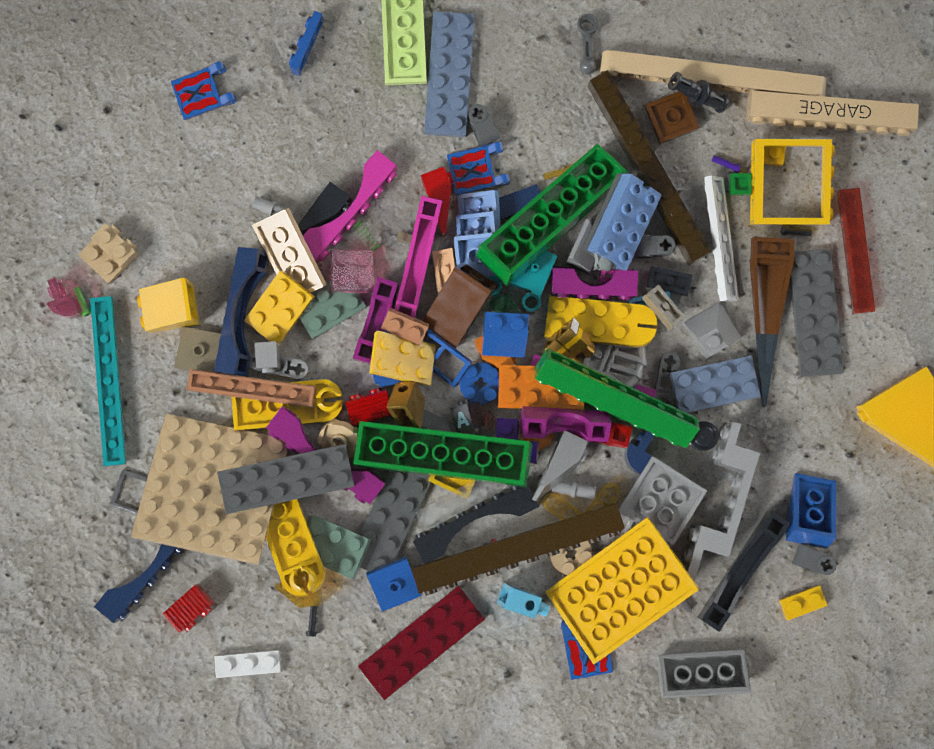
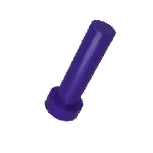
[711,155,741,173]

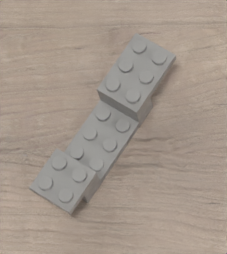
[681,422,760,581]

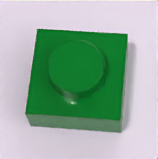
[729,173,752,196]

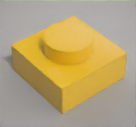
[764,146,786,167]

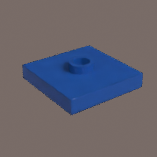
[366,557,422,612]

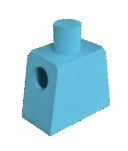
[496,583,550,619]

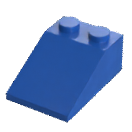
[786,473,836,549]

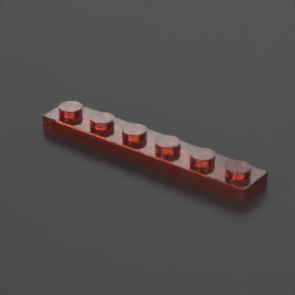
[837,188,875,315]

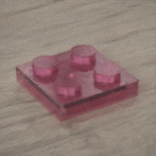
[330,249,374,293]

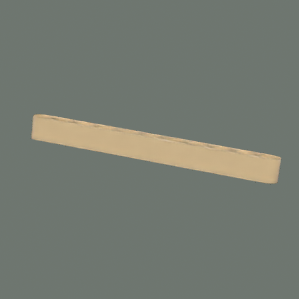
[600,50,827,96]

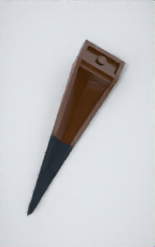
[749,237,795,408]

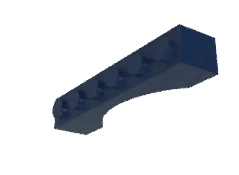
[214,247,269,377]
[94,544,183,623]

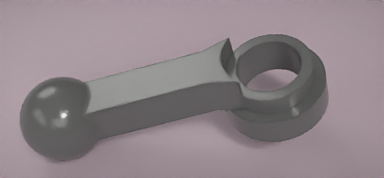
[577,14,598,75]

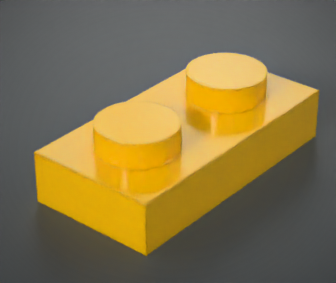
[779,585,828,620]

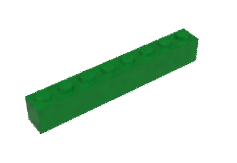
[535,348,700,448]

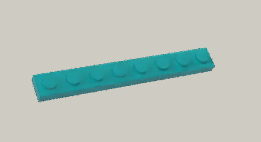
[90,296,127,466]

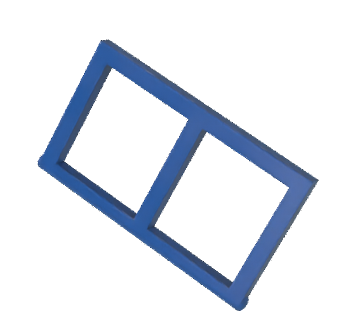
[426,328,472,388]

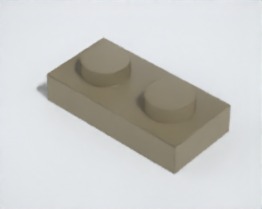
[642,285,685,330]

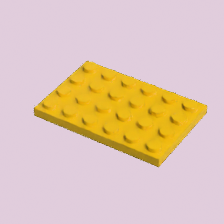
[545,517,700,664]

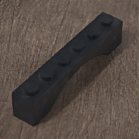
[413,485,539,565]
[697,511,790,632]

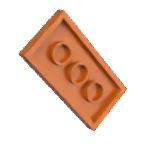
[498,365,584,410]

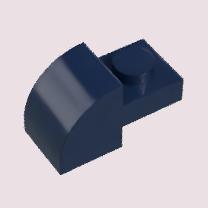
[624,430,654,474]

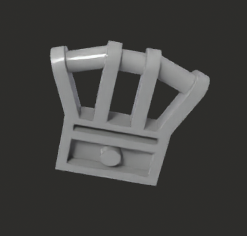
[583,343,648,387]

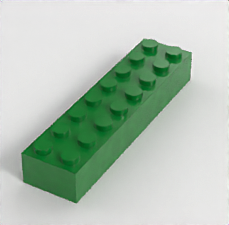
[476,143,628,286]
[354,421,533,487]

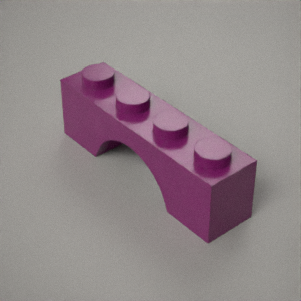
[552,266,638,300]
[353,277,399,365]
[520,406,611,442]

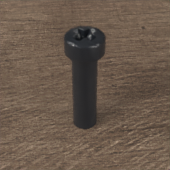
[781,225,812,236]
[306,606,317,637]

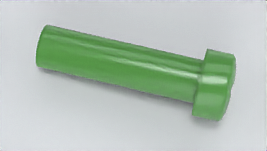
[73,287,91,317]

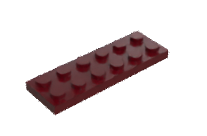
[358,585,485,700]

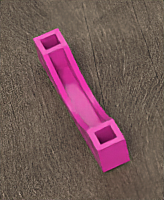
[303,150,397,264]
[395,196,443,318]

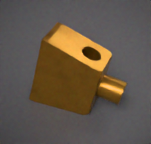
[387,382,425,428]

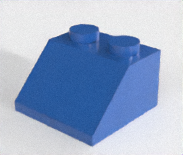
[482,312,529,358]

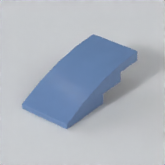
[454,190,500,276]

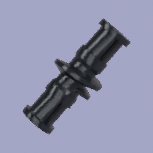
[668,72,729,113]

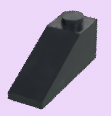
[298,182,352,235]

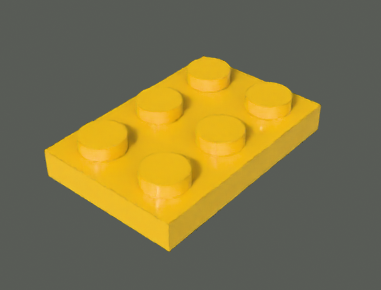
[244,271,315,345]
[369,331,436,387]

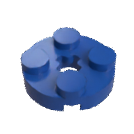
[459,363,499,405]

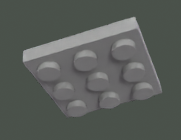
[619,456,707,545]

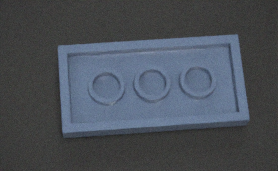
[669,356,761,413]

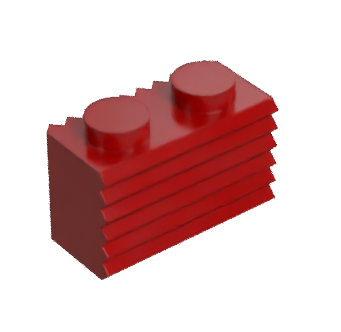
[345,388,392,427]
[162,584,215,633]

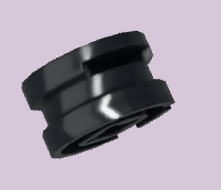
[689,421,719,451]

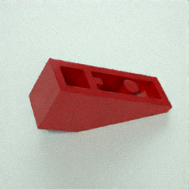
[421,167,454,237]

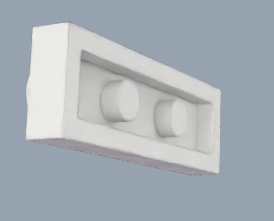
[214,650,281,678]

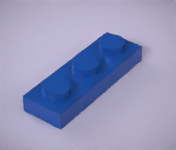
[289,11,324,76]

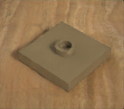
[174,327,221,373]

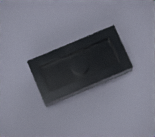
[646,266,692,296]

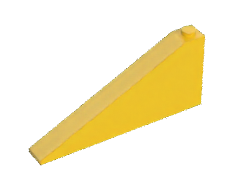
[856,366,934,468]

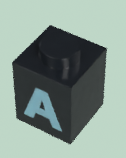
[450,399,485,433]

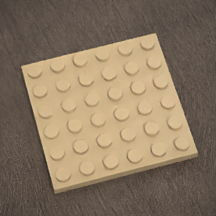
[131,414,289,565]

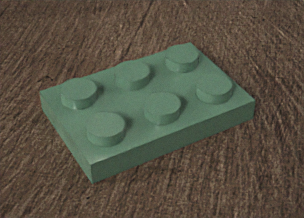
[300,271,367,339]
[308,515,371,580]

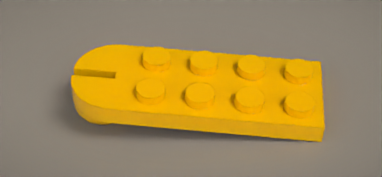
[544,296,657,348]
[231,379,343,431]
[266,499,325,597]

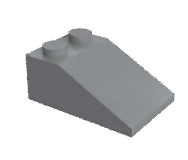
[532,431,588,501]

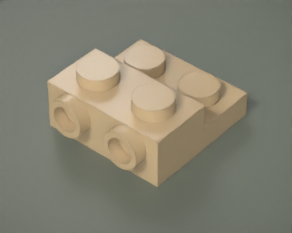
[78,223,139,284]

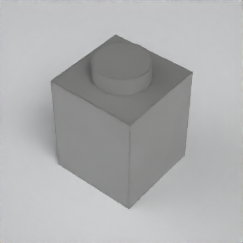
[255,341,280,374]

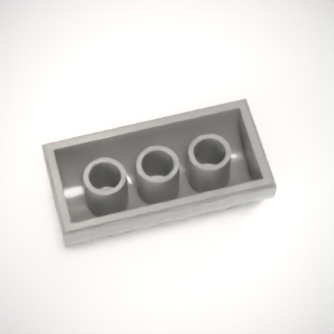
[658,650,751,699]

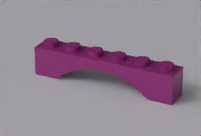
[266,405,386,504]

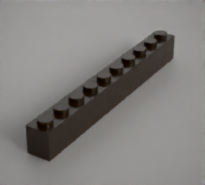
[587,70,711,266]
[411,503,625,596]

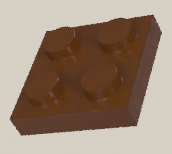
[644,92,699,144]

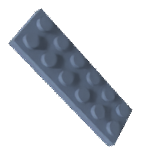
[424,11,475,138]

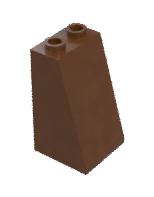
[423,262,498,349]

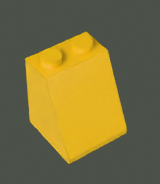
[137,278,200,333]

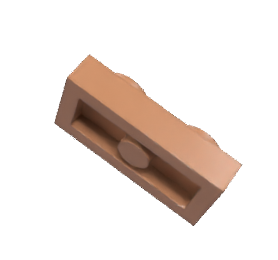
[381,308,429,345]

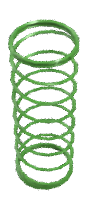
[353,221,380,252]

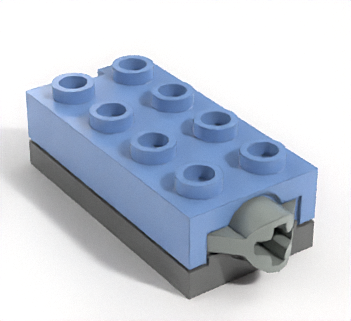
[582,174,662,271]

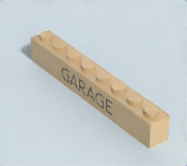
[746,91,919,136]

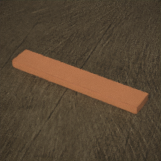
[186,369,317,408]

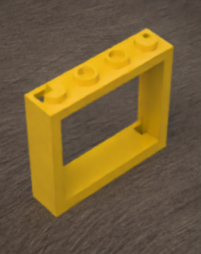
[750,139,835,225]

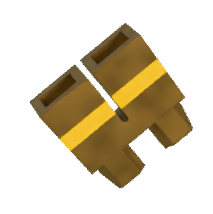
[543,318,596,363]

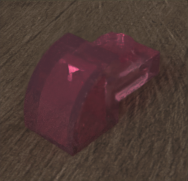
[47,277,83,319]

